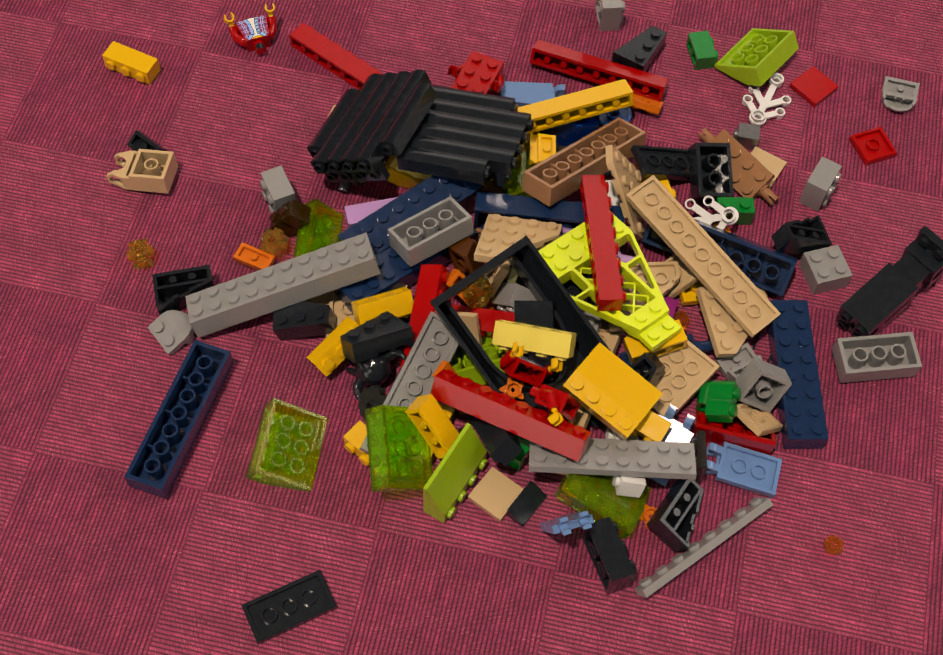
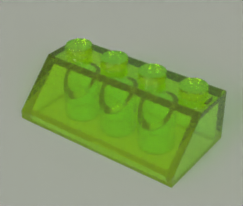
[294,199,343,258]

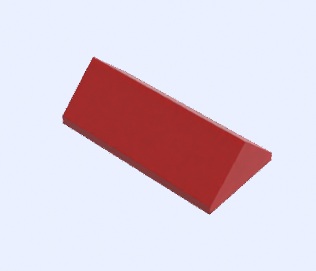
[692,411,776,455]

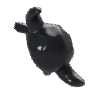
[346,348,407,401]

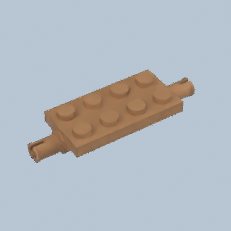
[698,128,780,206]

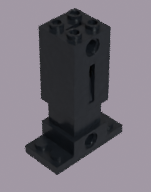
[836,226,943,337]

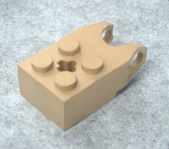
[106,149,179,194]

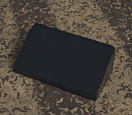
[127,130,168,151]
[506,481,547,527]

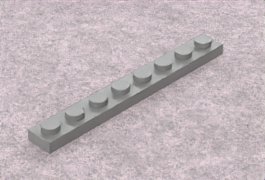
[634,497,773,598]

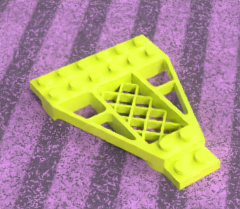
[538,211,682,352]

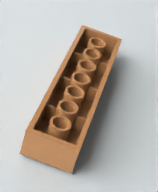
[522,117,646,207]

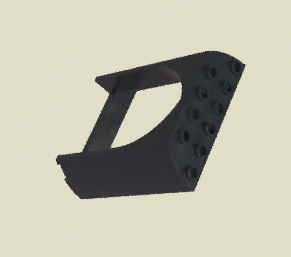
[430,235,610,409]

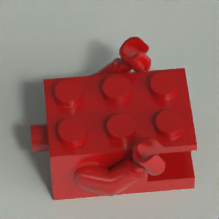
[447,50,504,95]

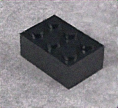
[688,143,734,201]
[582,516,636,595]

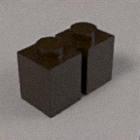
[270,199,311,238]

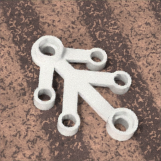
[742,73,791,126]
[685,195,739,230]

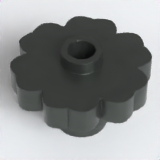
[358,385,387,426]

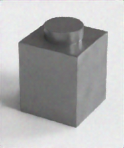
[733,122,761,150]

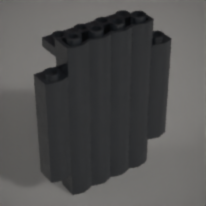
[307,70,437,182]
[397,85,534,188]

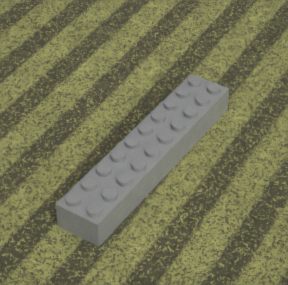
[185,232,381,338]

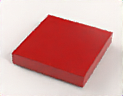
[789,66,839,107]
[849,126,898,166]

